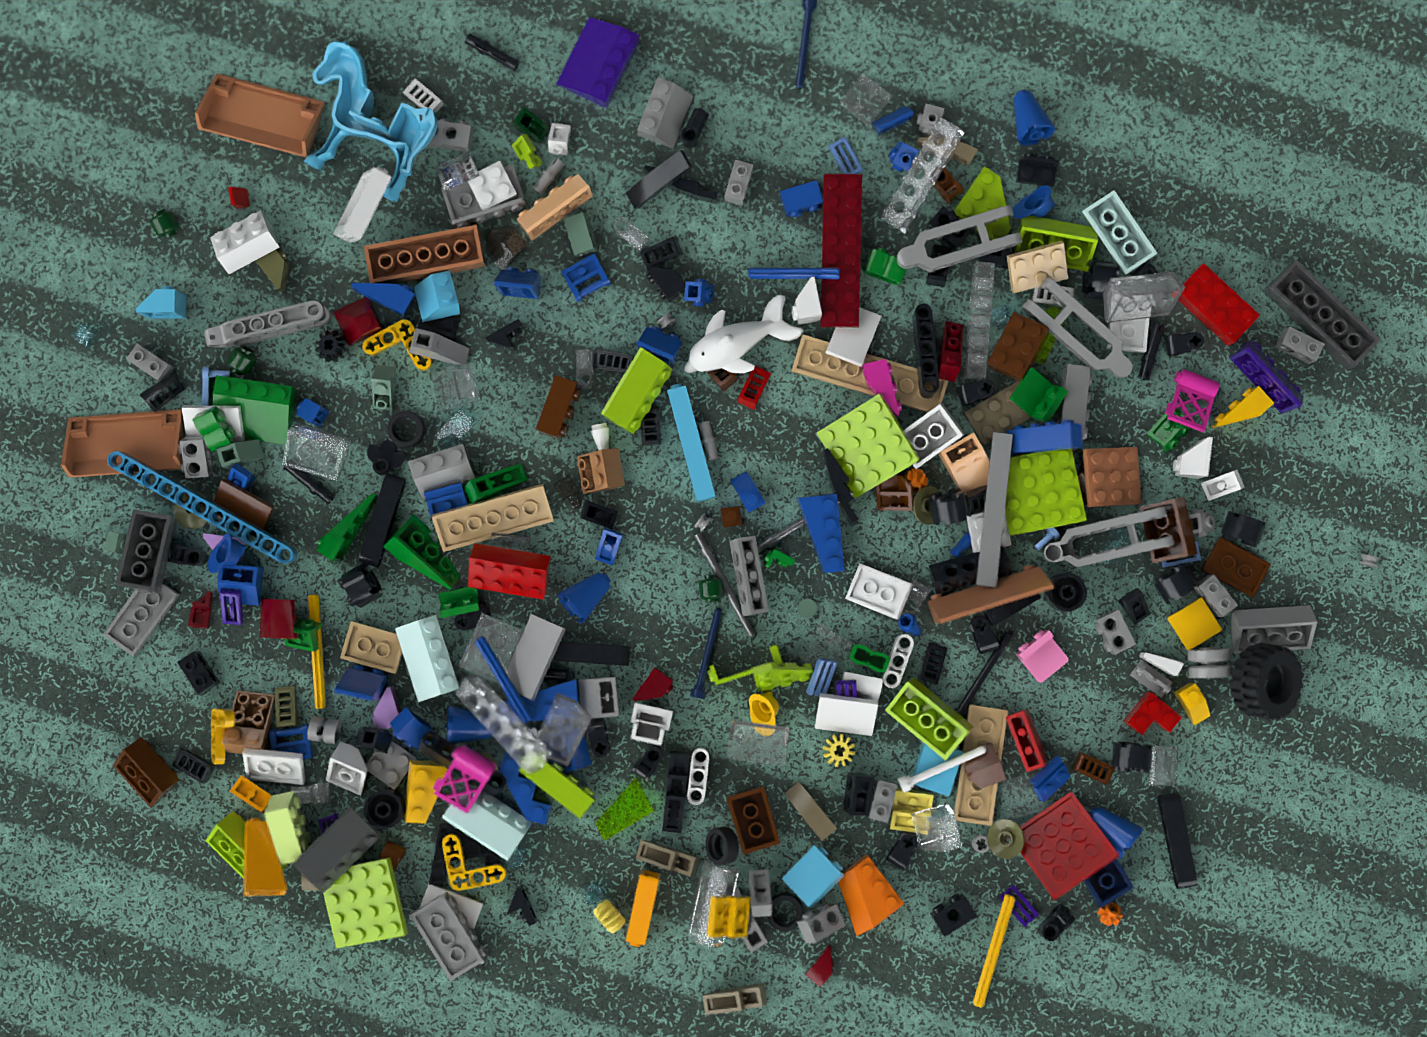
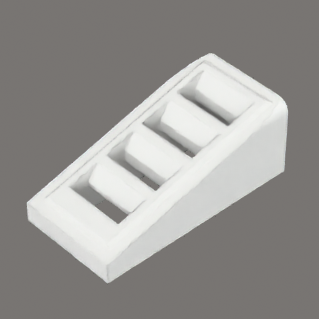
[403,79,443,113]
[1032,286,1075,308]
[1139,653,1184,676]

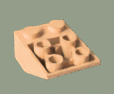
[938,433,989,492]

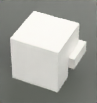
[631,703,673,745]

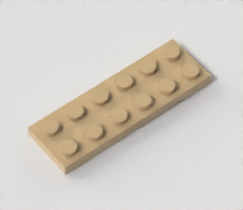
[432,484,554,552]
[953,704,1008,826]

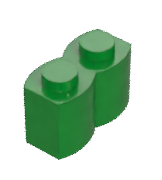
[864,248,906,286]
[192,406,236,452]
[848,644,891,672]

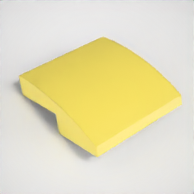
[890,788,934,834]

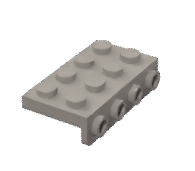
[441,164,526,229]
[410,892,488,981]

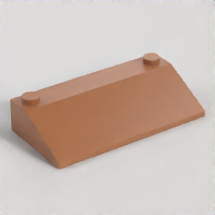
[195,73,325,157]
[61,409,184,478]
[927,564,1054,623]

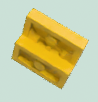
[1167,597,1223,650]
[707,896,751,938]

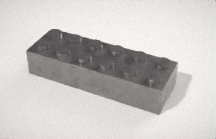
[1263,260,1381,370]

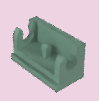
[564,212,599,256]

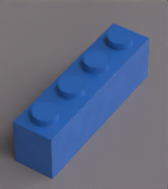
[1006,420,1083,454]

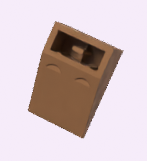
[222,690,275,754]

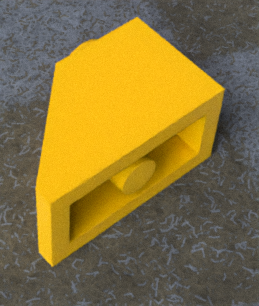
[1173,683,1211,726]

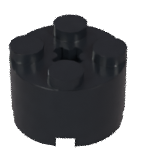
[1082,260,1120,301]
[929,488,972,525]
[1221,511,1267,548]
[338,563,383,608]
[1154,563,1201,605]
[1044,573,1087,612]
[1112,742,1153,773]
[363,788,405,830]

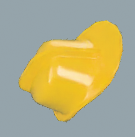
[749,691,779,735]

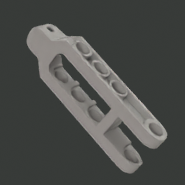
[896,205,1022,272]
[1022,277,1133,378]
[204,301,331,347]
[1044,507,1175,567]

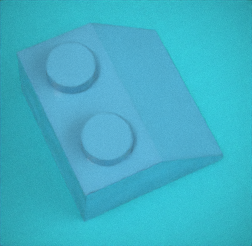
[414,270,460,322]
[136,286,186,319]

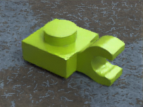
[511,134,543,170]

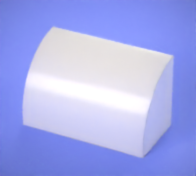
[841,672,883,701]

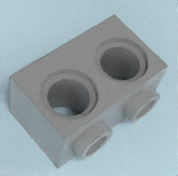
[725,159,753,206]
[1275,327,1325,364]
[126,343,175,381]
[178,436,213,478]
[1193,575,1238,617]
[1094,610,1136,655]
[868,778,897,823]
[749,870,772,917]
[797,903,846,944]

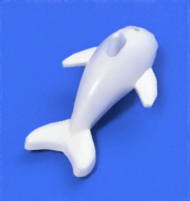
[684,295,804,373]

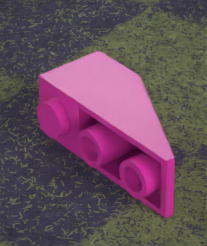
[862,359,902,417]

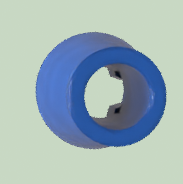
[898,614,922,636]

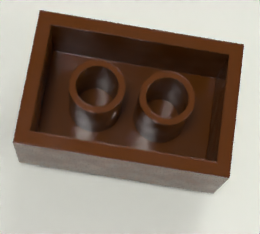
[987,312,1049,382]
[536,375,582,441]
[1140,497,1198,563]
[726,785,781,855]

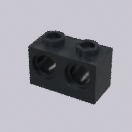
[927,206,972,251]
[177,651,220,695]
[843,772,874,816]

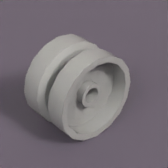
[1187,647,1233,678]

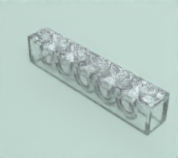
[881,117,965,233]
[964,261,995,380]
[456,674,551,774]

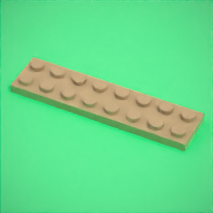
[791,334,948,413]

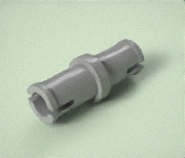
[532,157,565,195]
[698,421,719,461]

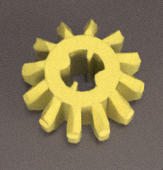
[823,734,856,767]
[594,899,625,933]

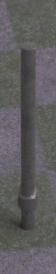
[757,490,853,553]
[694,532,756,637]

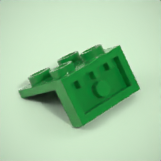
[1010,368,1068,423]

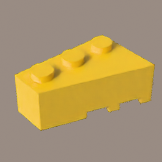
[404,760,448,823]

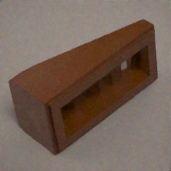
[707,368,737,392]
[1071,752,1114,785]

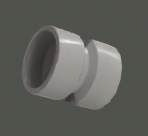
[308,716,341,745]

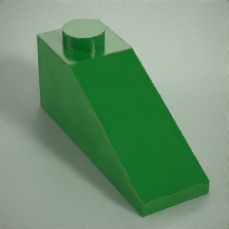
[464,463,528,504]

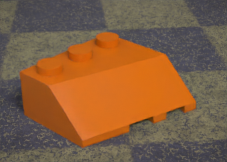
[838,854,904,936]

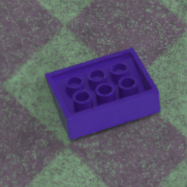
[556,17,640,109]
[1229,340,1304,414]

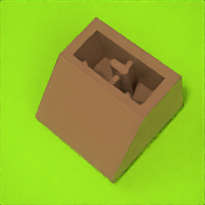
[577,448,625,494]

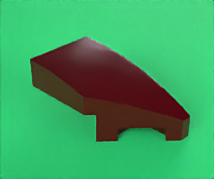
[188,591,213,629]
[805,944,834,987]

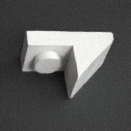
[1201,470,1244,501]

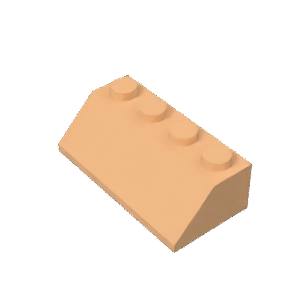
[517,174,593,241]

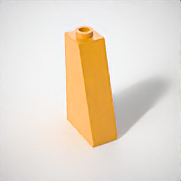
[244,818,287,896]
[626,869,660,947]

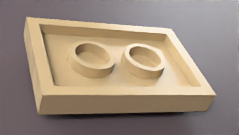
[1007,241,1068,293]
[340,621,403,674]

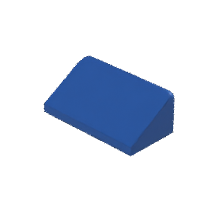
[873,106,914,135]

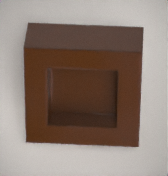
[721,506,742,528]

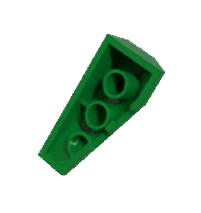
[317,493,378,562]
[383,514,461,590]

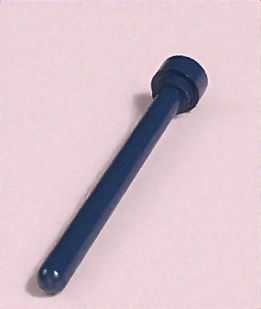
[796,0,818,89]
[690,608,722,700]

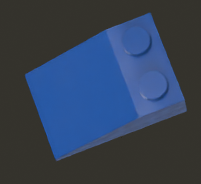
[494,267,541,299]
[351,283,415,317]
[334,665,389,701]

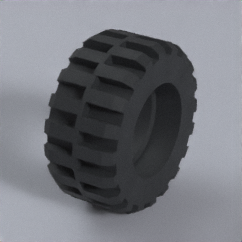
[1230,643,1304,720]

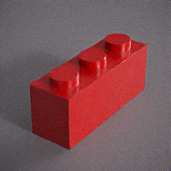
[1006,708,1049,772]

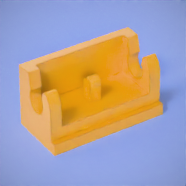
[230,775,272,814]

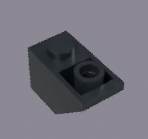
[646,266,685,302]
[354,726,392,754]

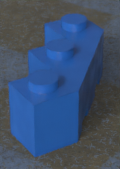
[499,751,552,825]

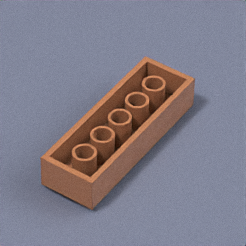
[363,225,487,284]

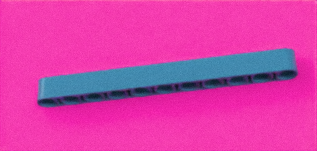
[107,451,298,563]

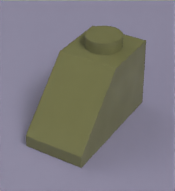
[255,248,289,293]

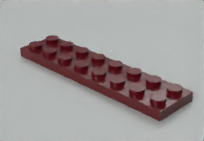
[820,174,862,328]

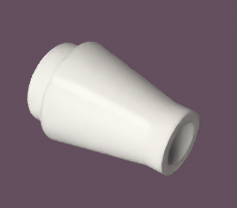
[591,423,609,450]

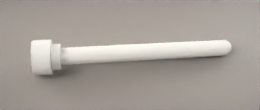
[897,746,986,793]

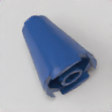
[1013,90,1055,146]
[557,572,611,624]
[446,706,499,744]
[1089,806,1143,859]

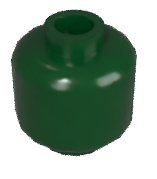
[150,209,179,239]
[228,345,257,375]
[699,575,724,603]

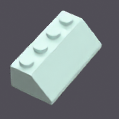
[1082,190,1157,275]
[395,615,459,702]
[442,784,533,861]

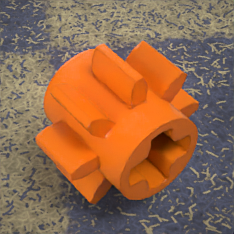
[904,468,928,492]
[1097,902,1123,926]

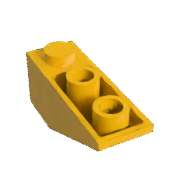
[1211,386,1274,428]

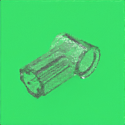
[613,216,649,251]
[575,349,594,389]
[291,783,330,804]

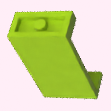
[707,644,783,685]

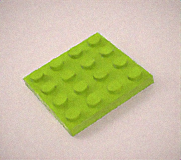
[817,393,921,498]
[1005,449,1087,536]
[323,857,408,948]

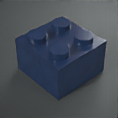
[1083,858,1134,908]

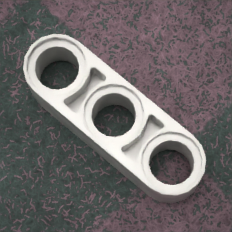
[882,634,914,688]
[687,747,709,805]

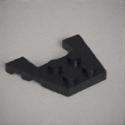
[429,822,503,885]

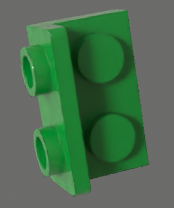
[1147,409,1191,453]
[764,549,795,568]
[438,586,480,618]
[284,617,323,652]

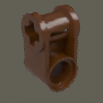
[930,167,964,204]
[380,840,406,873]

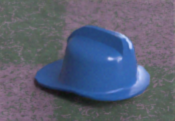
[1012,185,1055,219]
[208,533,245,573]

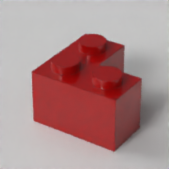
[1122,692,1182,735]

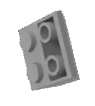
[578,676,620,718]

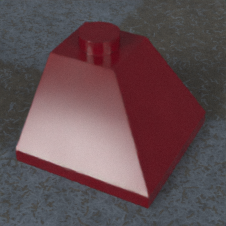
[333,297,383,346]

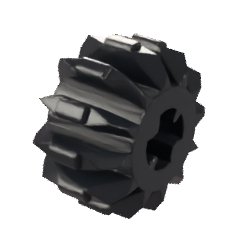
[315,330,348,362]

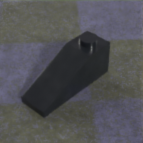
[982,593,1041,626]

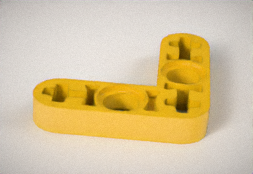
[362,319,432,371]
[211,708,235,765]
[442,834,507,891]

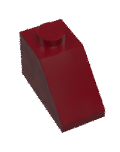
[632,667,674,701]

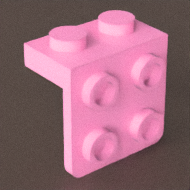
[1016,630,1068,683]

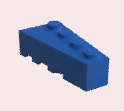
[796,493,845,573]
[500,679,580,723]

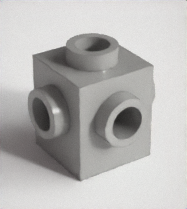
[916,104,945,136]
[1189,509,1215,537]

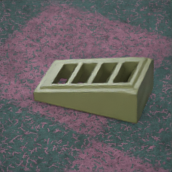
[275,686,299,727]

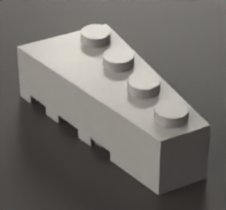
[1057,364,1093,451]

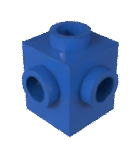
[889,141,919,172]
[684,279,714,307]

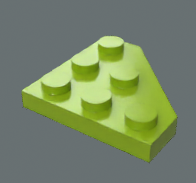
[954,166,1011,240]
[752,663,813,693]

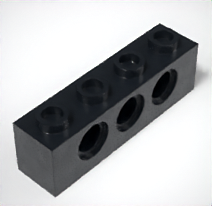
[928,545,1011,594]

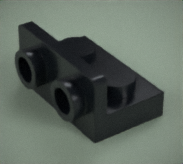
[1016,154,1059,187]
[416,316,461,340]

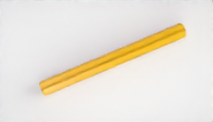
[308,594,326,709]
[973,894,1015,1007]

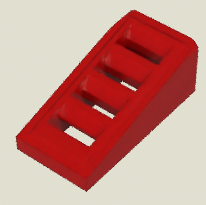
[737,366,771,410]

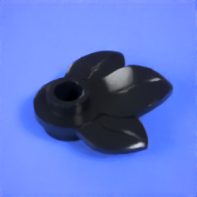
[367,438,406,475]

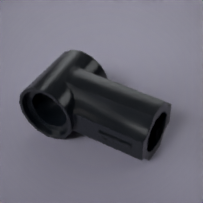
[681,108,709,148]

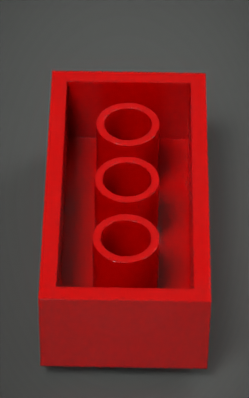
[1172,263,1260,346]
[468,543,551,600]

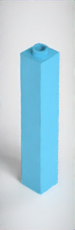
[667,384,716,502]

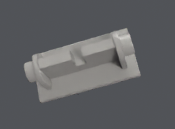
[1130,660,1173,698]

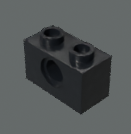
[930,893,978,937]

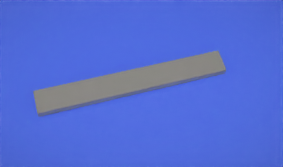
[976,432,1013,588]

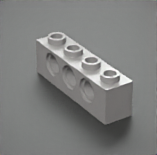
[420,116,473,152]
[729,536,769,617]

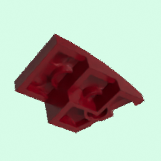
[260,599,298,639]

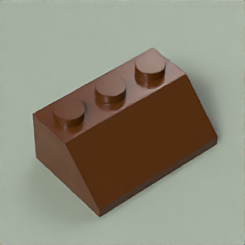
[113,737,180,808]

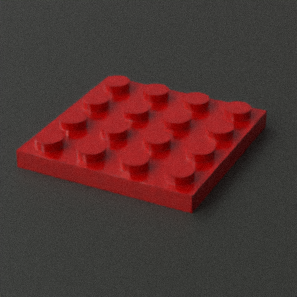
[1008,791,1119,901]

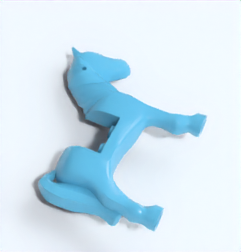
[304,40,438,203]

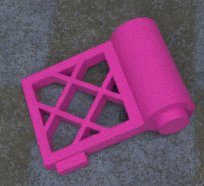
[1165,368,1220,432]
[433,744,497,813]

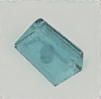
[434,409,475,449]
[1103,527,1131,567]

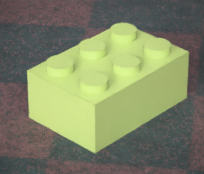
[264,791,311,865]

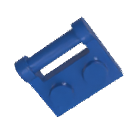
[561,254,611,302]
[269,723,313,759]

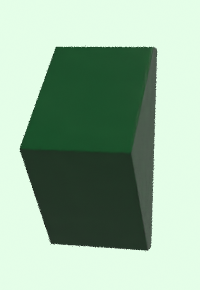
[513,106,550,144]

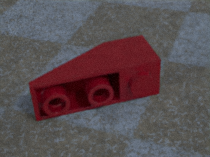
[937,321,964,382]

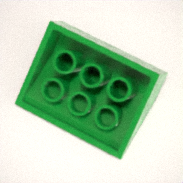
[213,375,297,445]

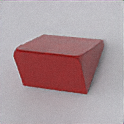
[228,186,250,209]

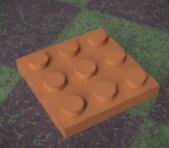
[1083,447,1142,507]

